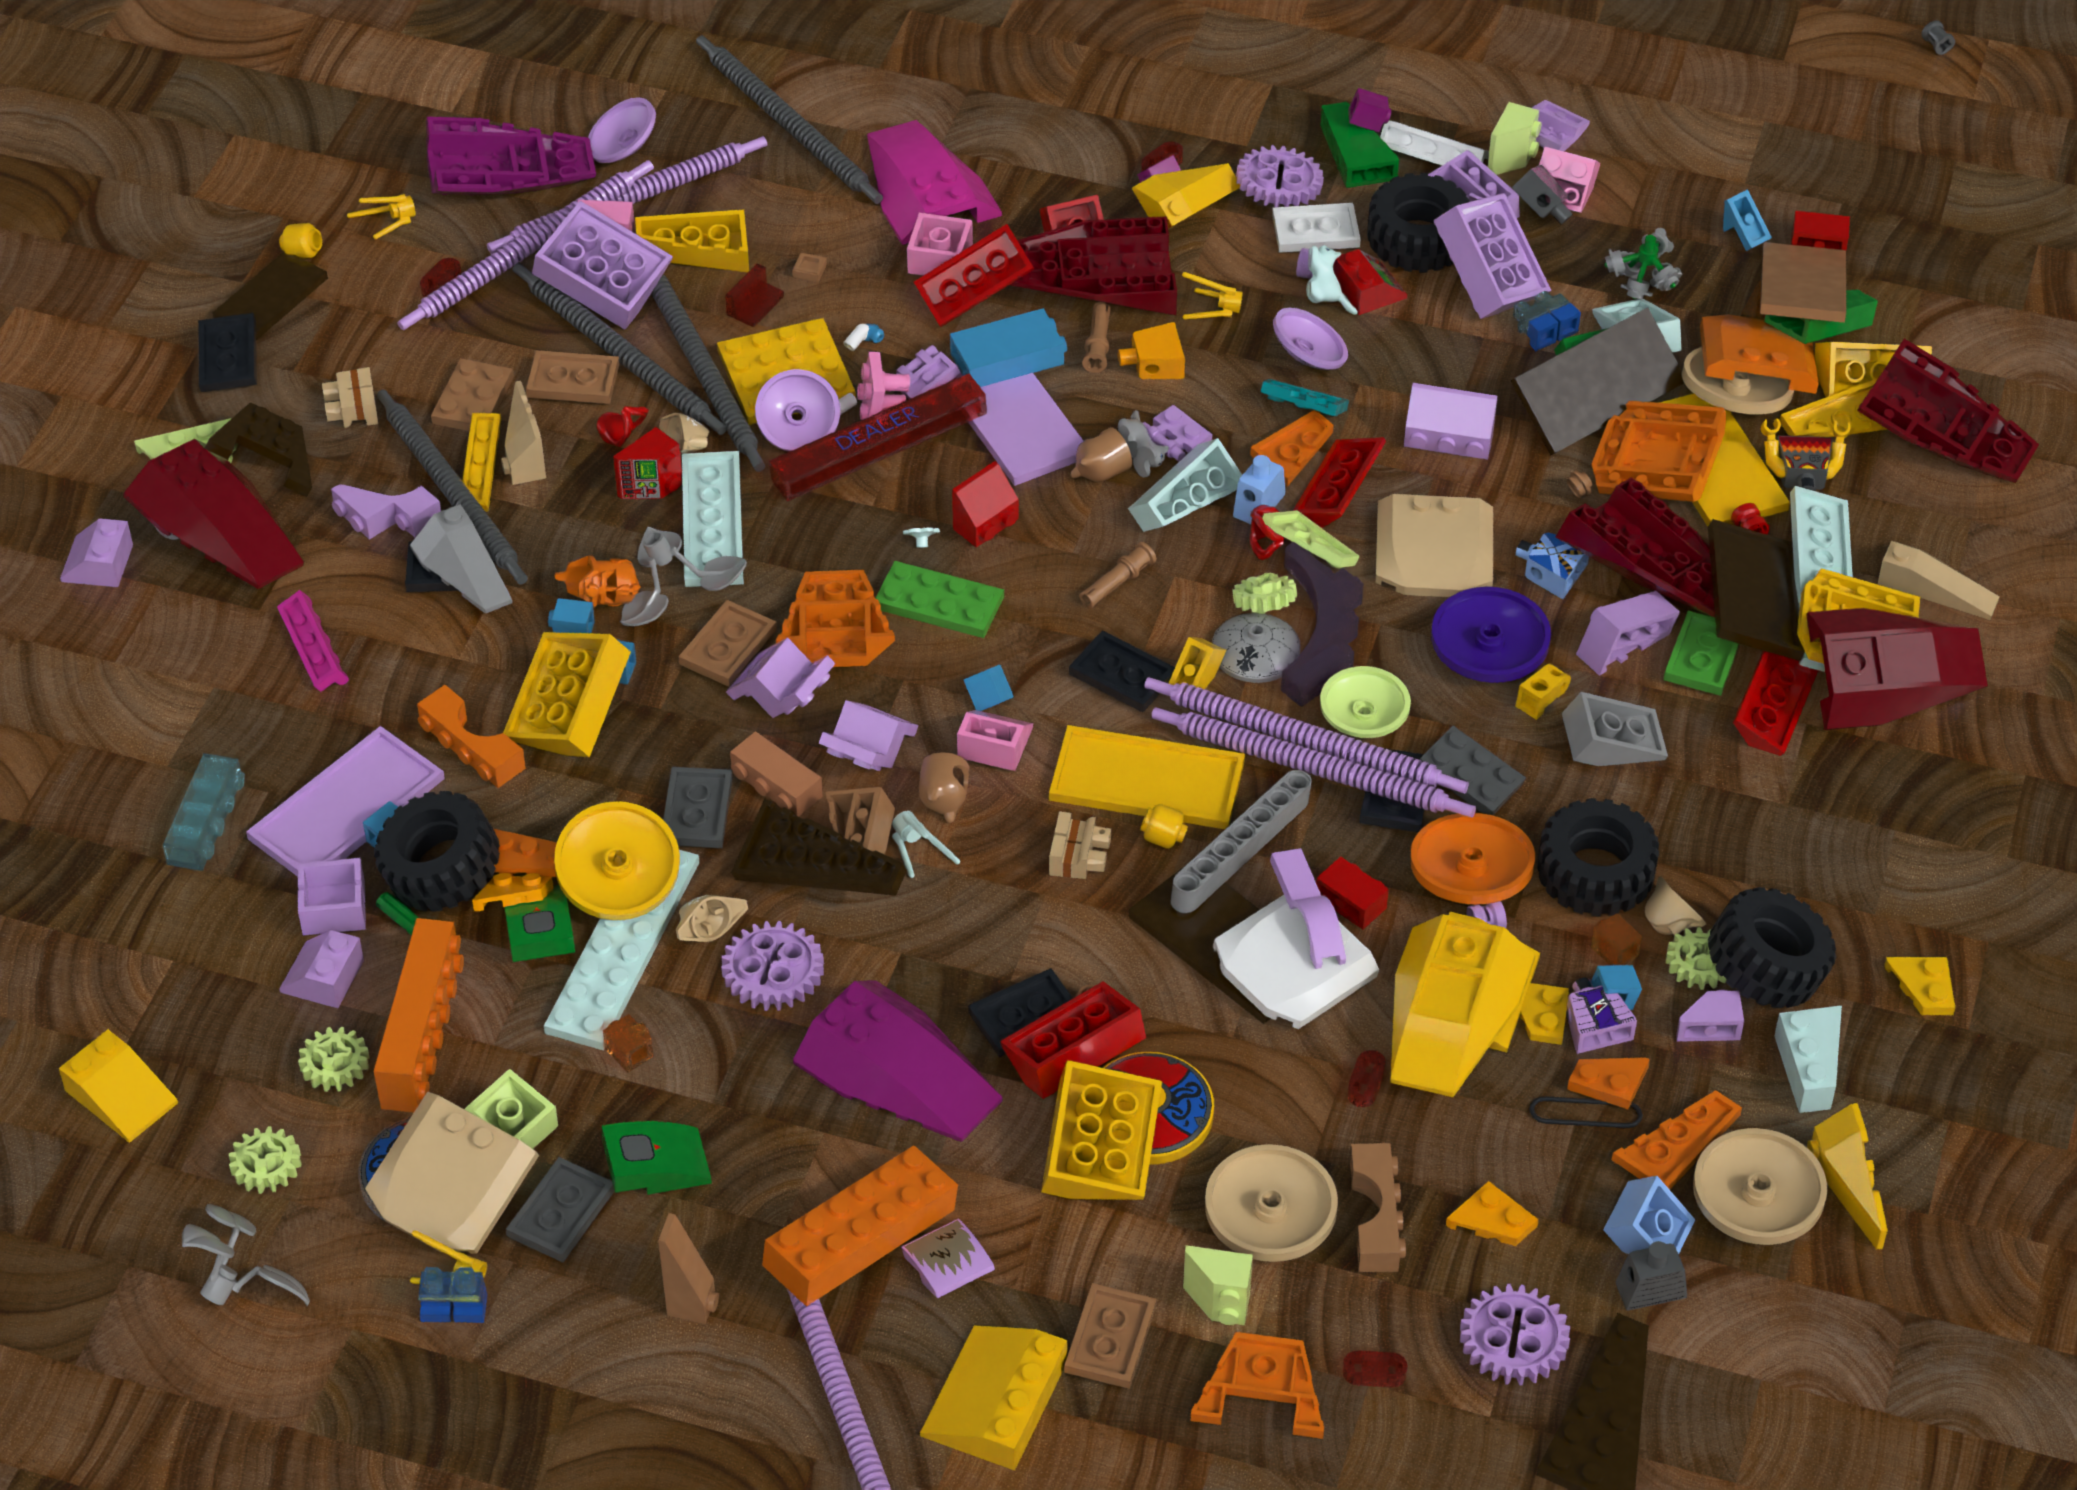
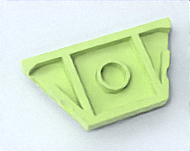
[134,418,238,463]

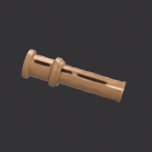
[1082,302,1111,373]
[1079,542,1157,609]

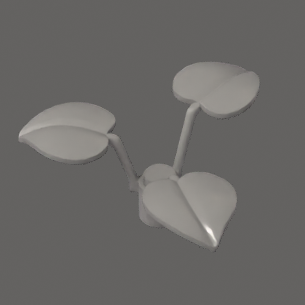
[620,527,747,626]
[182,1204,310,1306]

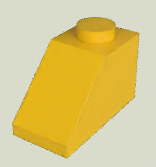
[1169,637,1226,690]

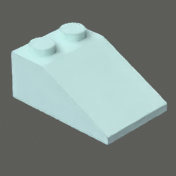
[1592,299,1682,353]

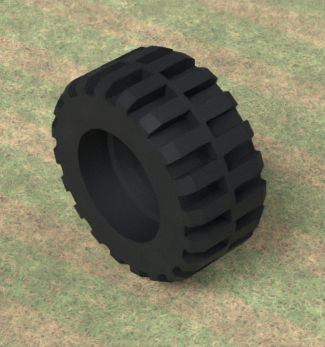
[1367,173,1471,273]
[374,791,500,911]
[1537,798,1659,917]
[1708,887,1836,1008]

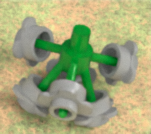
[1604,228,1683,299]

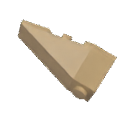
[501,381,546,485]

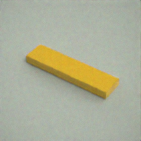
[462,413,501,512]

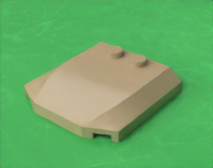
[1375,494,1493,597]
[365,1092,539,1254]

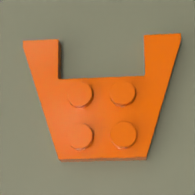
[1191,1332,1324,1439]

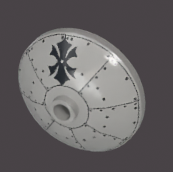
[1212,613,1300,683]

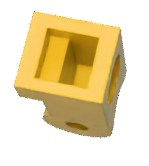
[1515,664,1571,720]

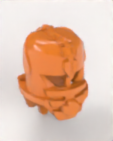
[554,555,641,608]

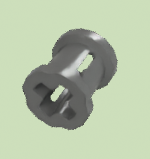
[1921,20,1955,55]

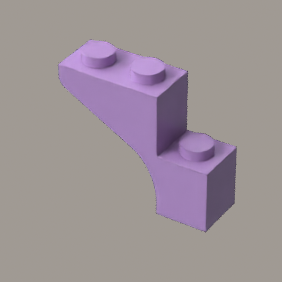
[331,484,441,540]

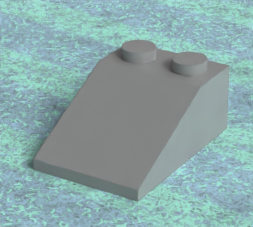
[1562,692,1668,766]

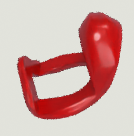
[596,406,649,447]
[1250,504,1284,560]

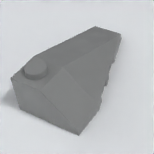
[410,504,513,614]

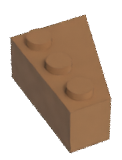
[825,787,895,854]

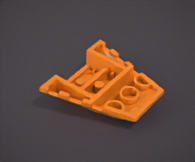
[776,570,895,667]

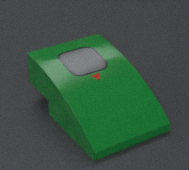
[504,885,575,962]
[602,1121,712,1195]

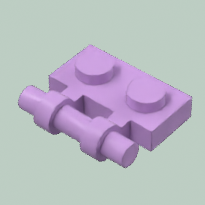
[896,345,960,408]
[1143,405,1212,462]

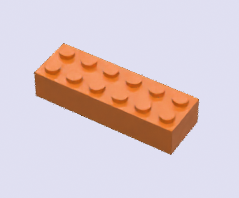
[374,918,464,1113]
[762,1145,958,1307]

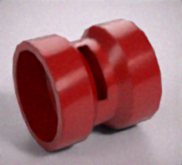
[1731,503,1770,535]

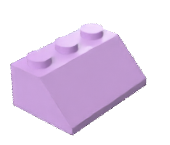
[1404,383,1498,460]

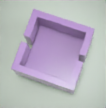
[298,858,366,935]

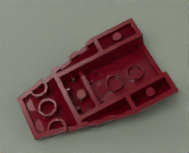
[1857,338,2039,483]
[123,439,304,589]

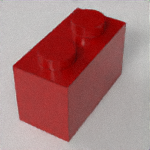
[1791,210,1850,250]
[1316,856,1389,930]

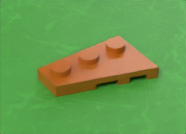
[1250,410,1334,487]

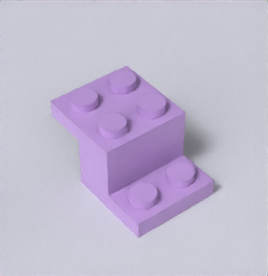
[726,637,835,718]
[819,700,919,771]

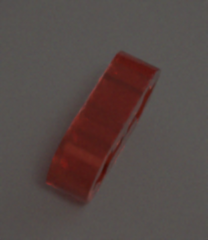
[1141,141,1183,172]
[420,258,462,298]
[1347,1050,1386,1108]
[1342,1350,1408,1388]

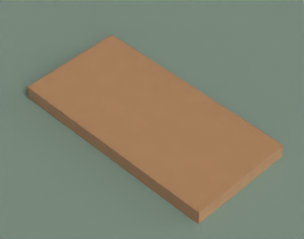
[1760,242,1846,323]

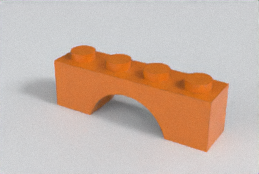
[417,685,526,788]

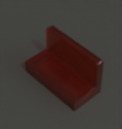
[725,263,784,327]

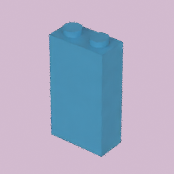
[950,308,1067,390]

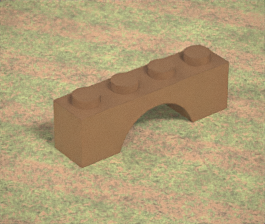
[1349,1143,1406,1272]

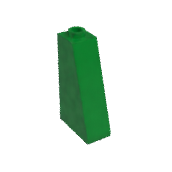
[1320,102,1399,188]
[1764,289,1878,344]

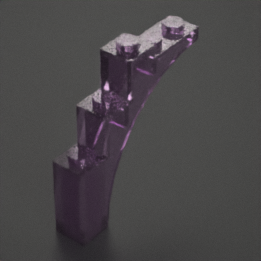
[1281,542,1364,707]

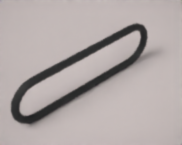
[1529,1096,1643,1128]

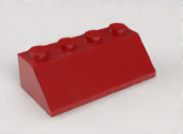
[1000,981,1146,1099]

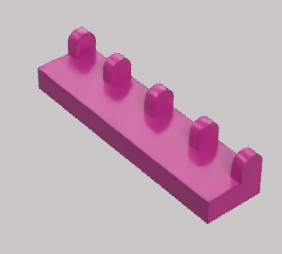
[277,590,349,692]

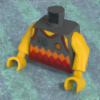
[1760,418,1851,491]

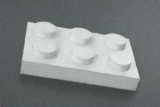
[1272,203,1361,253]

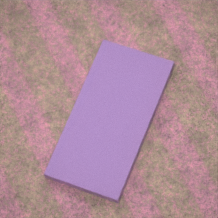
[943,364,1083,486]
[246,726,445,877]

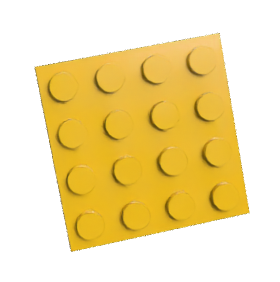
[717,318,856,425]

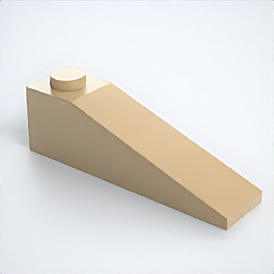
[1878,541,2000,620]

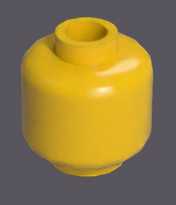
[279,223,322,259]
[1140,804,1188,849]

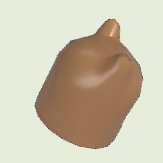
[1071,427,1132,482]
[918,752,970,823]

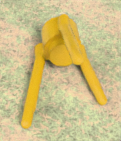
[347,194,416,239]
[1182,272,1243,320]
[410,1230,487,1288]

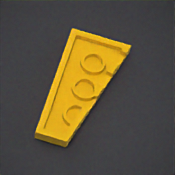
[1779,379,1886,437]

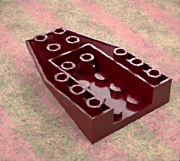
[1010,216,1177,315]
[1555,477,1715,618]

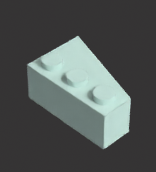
[1774,1006,1842,1113]

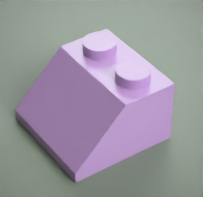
[60,519,133,587]
[280,930,364,1008]

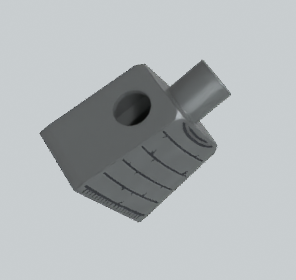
[1512,165,1573,225]
[1616,1241,1687,1311]

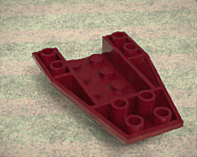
[1806,608,1988,730]

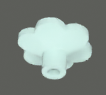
[903,528,940,548]

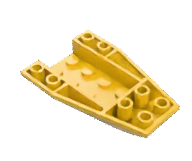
[1391,914,1535,1097]

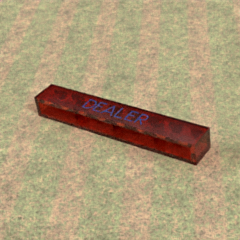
[769,373,987,502]

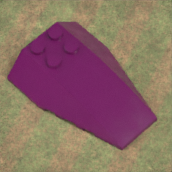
[426,117,596,195]
[793,980,1003,1142]

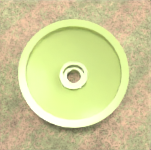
[1320,666,1411,738]

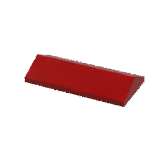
[914,224,1034,327]
[1293,437,1386,528]
[1733,651,1818,756]

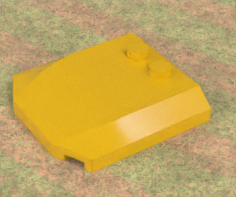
[1797,568,1920,664]

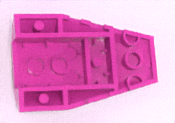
[867,120,1002,245]

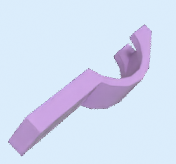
[1270,848,1346,969]

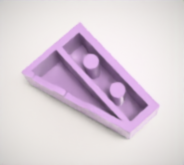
[1428,150,1520,218]
[1576,591,1680,676]

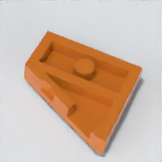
[1567,1058,1650,1109]

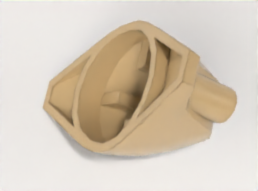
[659,413,709,455]
[1645,876,1706,936]
[676,895,748,942]

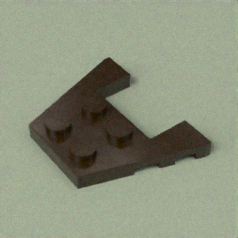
[204,402,312,497]

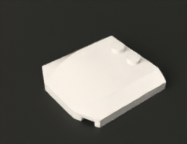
[1213,895,1379,1029]

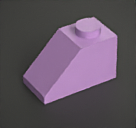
[1676,990,1744,1042]

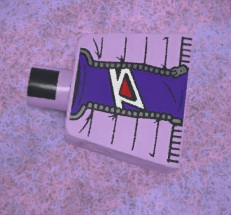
[1566,977,1637,1054]

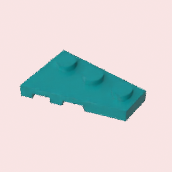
[1261,379,1349,416]

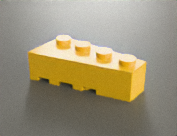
[635,210,749,273]

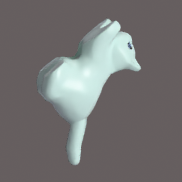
[1306,245,1358,315]

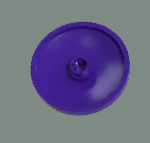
[1431,587,1551,683]

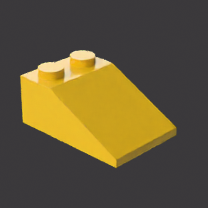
[59,1029,178,1143]

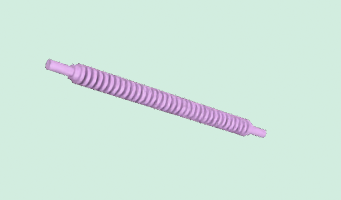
[487,136,767,254]
[397,160,654,331]
[1144,677,1469,794]
[1152,707,1476,818]
[787,1289,891,1490]

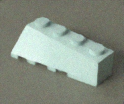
[1128,438,1242,532]

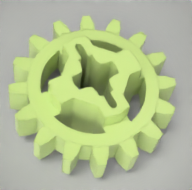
[1232,573,1297,614]
[1666,927,1727,990]
[298,1027,370,1092]
[229,1126,302,1194]

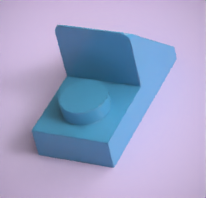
[1723,189,1772,251]

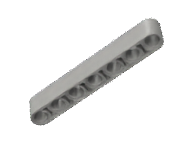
[1171,770,1312,913]

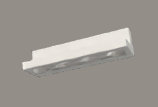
[1380,120,1489,165]

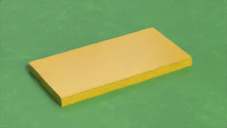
[1660,393,1790,526]
[1049,725,1245,829]

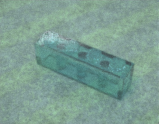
[163,753,245,871]

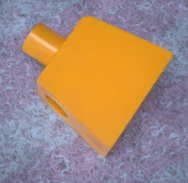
[1118,322,1185,379]

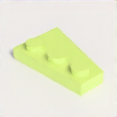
[1262,510,1360,569]

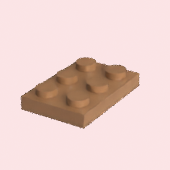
[526,350,620,404]
[431,358,514,431]
[678,600,777,687]
[1064,1283,1157,1389]

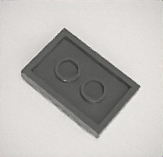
[1420,725,1526,815]
[663,767,733,848]
[506,1157,614,1262]

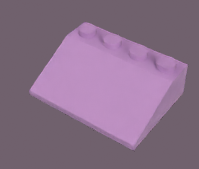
[1433,193,1551,319]
[532,201,673,330]

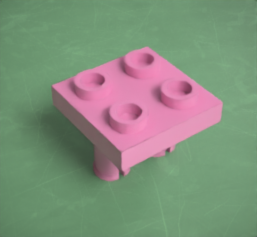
[857,352,910,432]

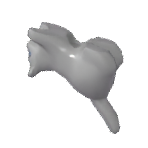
[1118,410,1169,478]

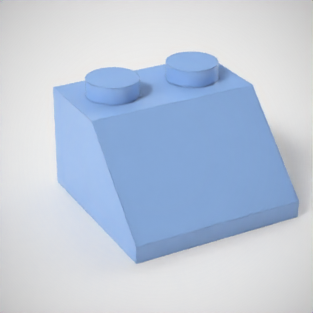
[1603,1176,1695,1254]

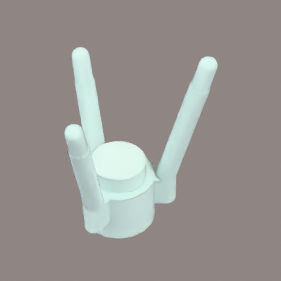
[892,811,960,878]

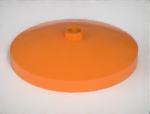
[1410,813,1535,905]

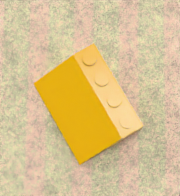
[503,632,631,757]
[1041,1060,1162,1200]
[920,1325,1067,1471]

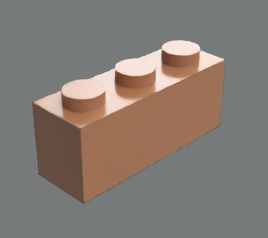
[730,731,823,817]

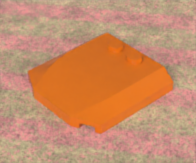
[1700,314,1819,394]
[1592,401,1726,502]

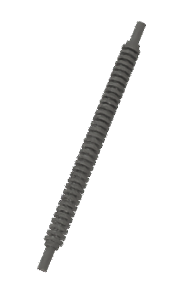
[696,35,883,204]
[513,263,726,435]
[651,274,765,472]
[377,390,528,584]

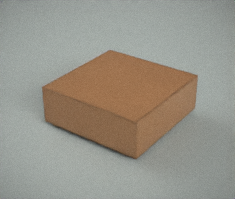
[792,253,827,283]

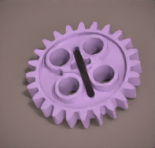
[1236,145,1324,207]
[721,921,824,1011]
[1460,1284,1570,1385]

